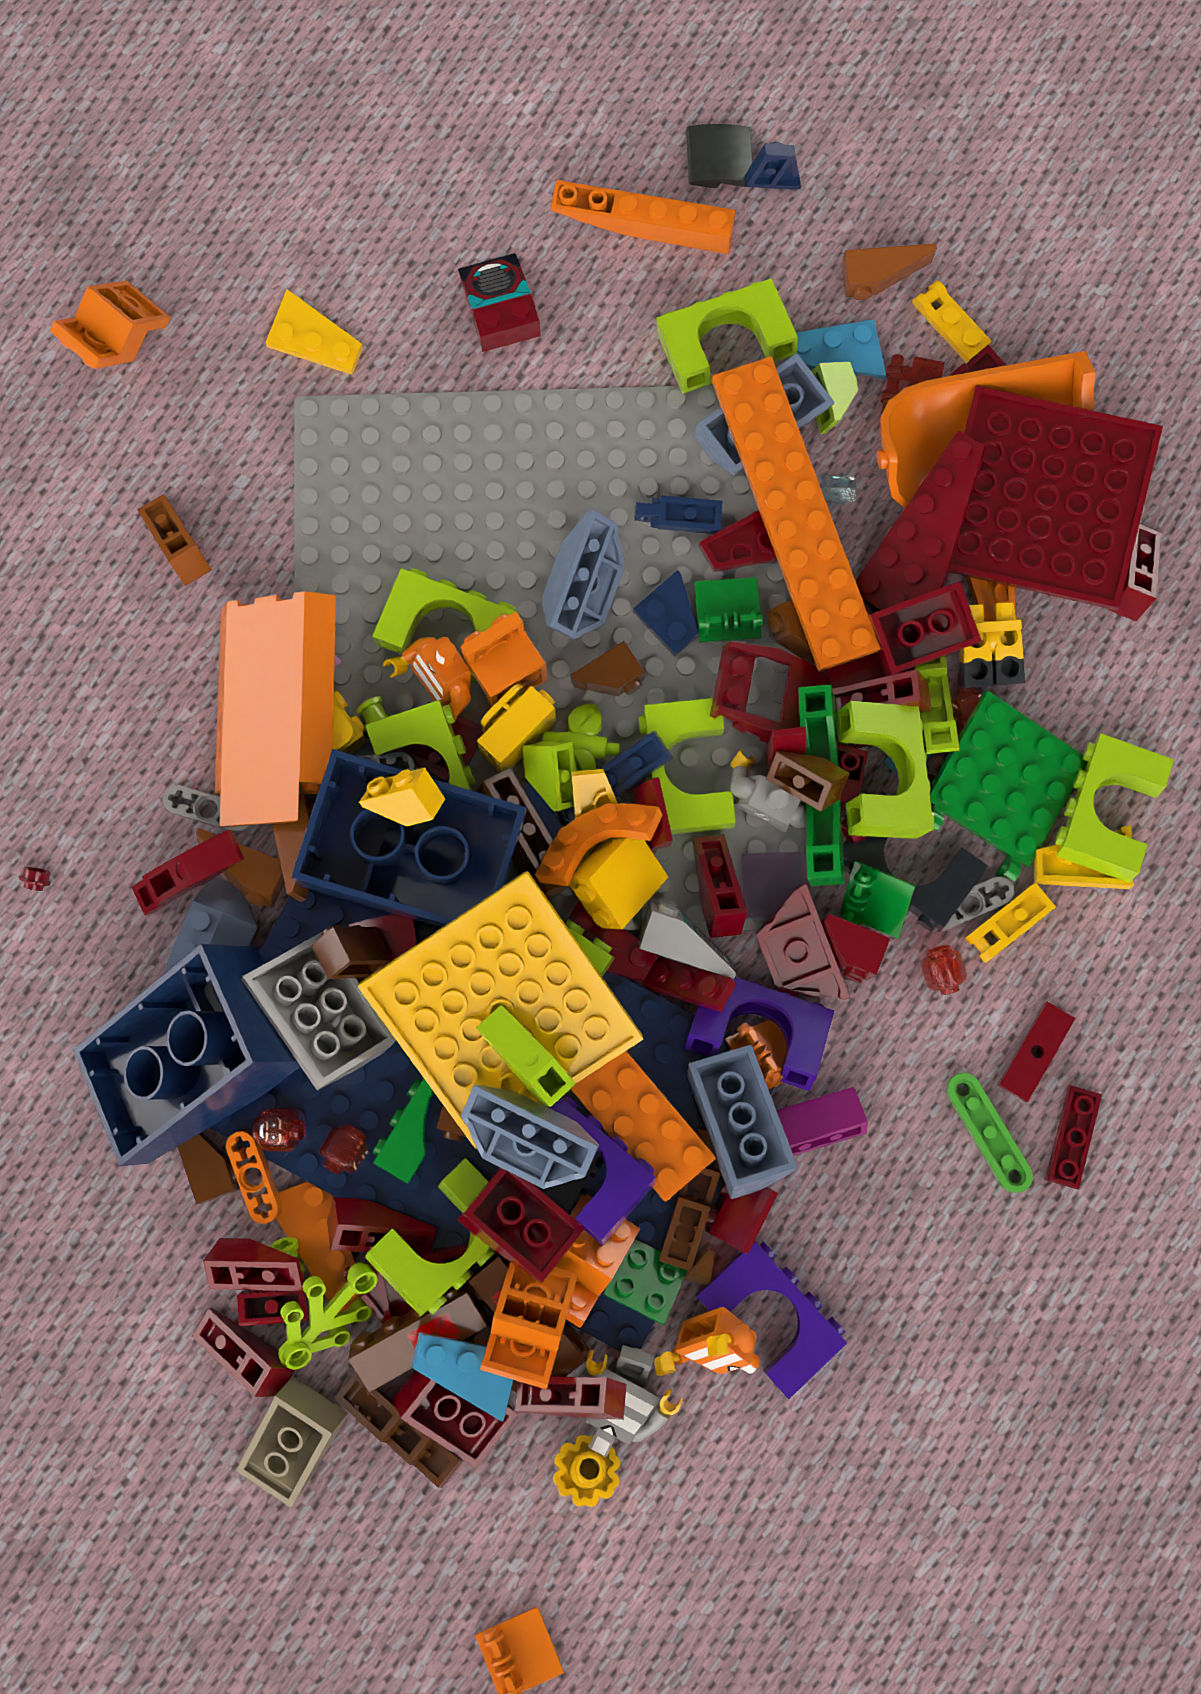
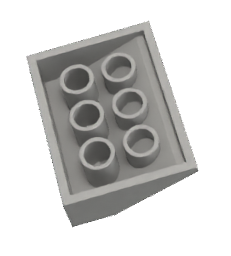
[241,931,396,1091]

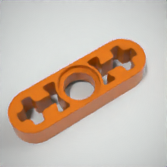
[226,1129,282,1224]

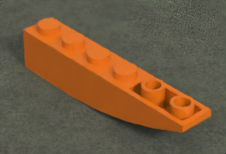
[550,180,736,255]

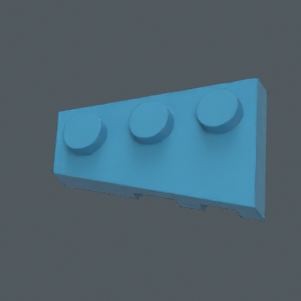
[788,319,886,380]
[411,1332,513,1422]

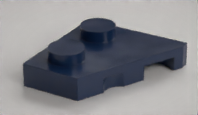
[744,142,801,190]
[633,570,699,657]

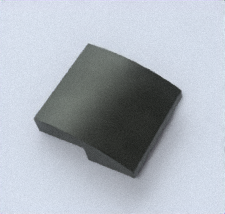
[686,124,752,188]

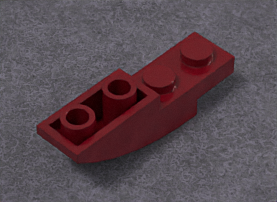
[131,830,245,916]

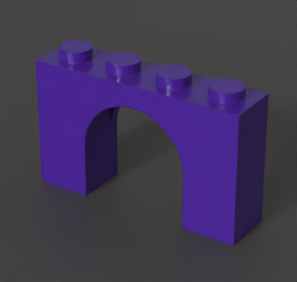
[684,971,834,1091]
[546,1094,656,1246]
[695,1241,847,1399]

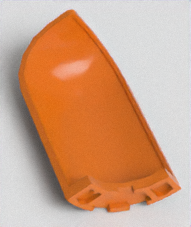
[877,351,1095,509]

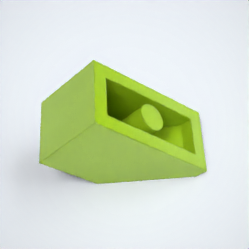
[811,362,858,434]
[522,741,575,811]

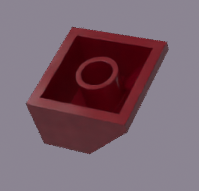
[821,914,890,983]
[706,1182,779,1254]

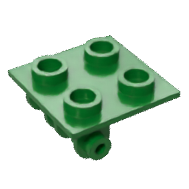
[694,577,763,643]
[839,861,916,939]
[603,1239,687,1325]

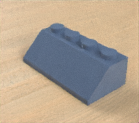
[694,354,835,475]
[687,1045,798,1199]

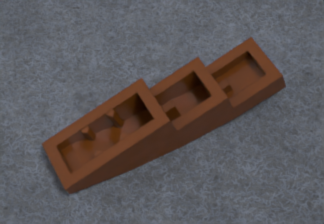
[659,1127,721,1271]
[334,1371,463,1488]

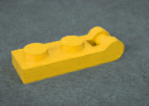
[912,280,992,363]
[965,882,1056,963]

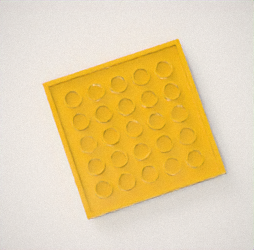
[358,871,643,1149]

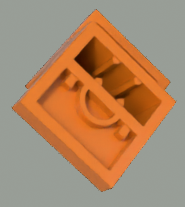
[50,280,171,369]
[461,612,548,708]
[555,1193,640,1328]
[480,1262,579,1389]

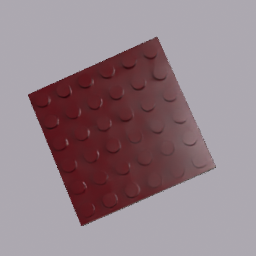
[949,386,1163,611]

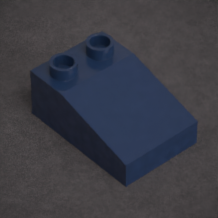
[291,749,526,927]
[73,944,301,1166]

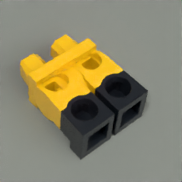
[958,602,1025,688]

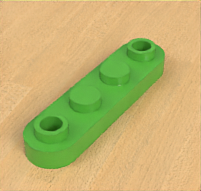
[946,1073,1033,1193]

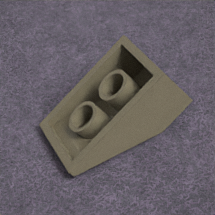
[236,1377,348,1508]

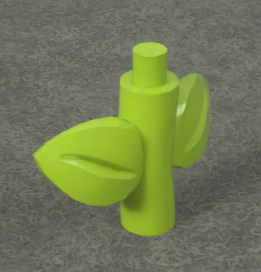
[542,703,620,771]

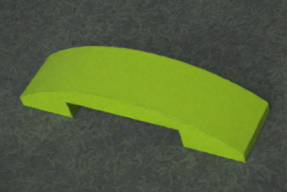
[914,655,959,754]

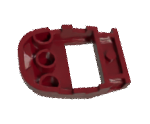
[710,642,830,743]

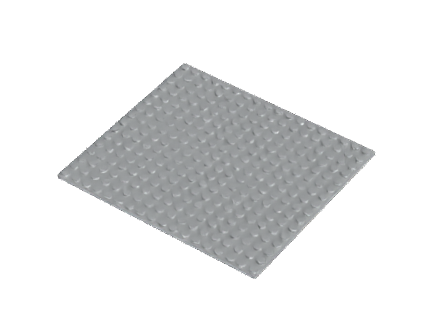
[294,385,805,933]

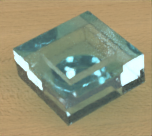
[823,475,857,504]

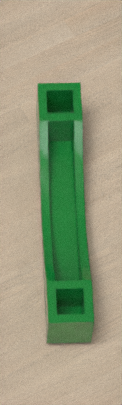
[798,685,845,886]
[373,1078,434,1184]

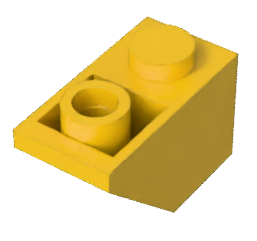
[359,768,445,826]

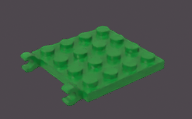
[929,691,1088,881]

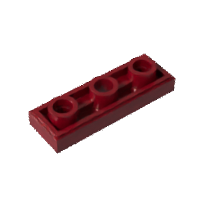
[997,1001,1076,1102]
[1045,1085,1102,1190]

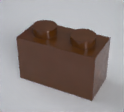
[311,925,393,979]

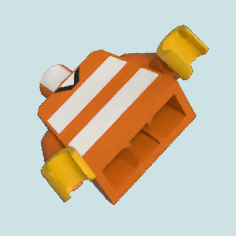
[383,636,471,720]
[654,1307,760,1376]

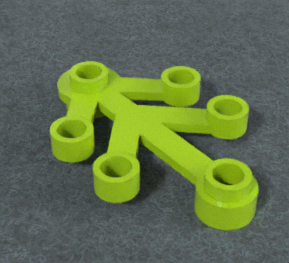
[278,1262,378,1370]

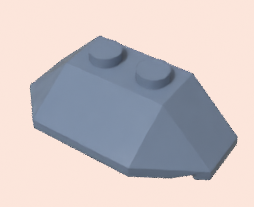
[541,509,624,639]
[166,877,257,972]
[461,1084,599,1189]

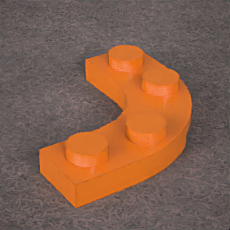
[535,803,662,886]

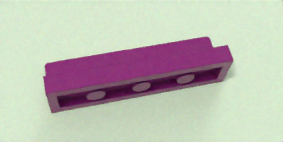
[776,1087,868,1156]

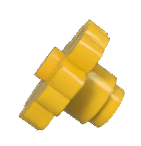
[552,1435,621,1507]

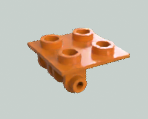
[724,1020,787,1090]
[475,1606,564,1694]

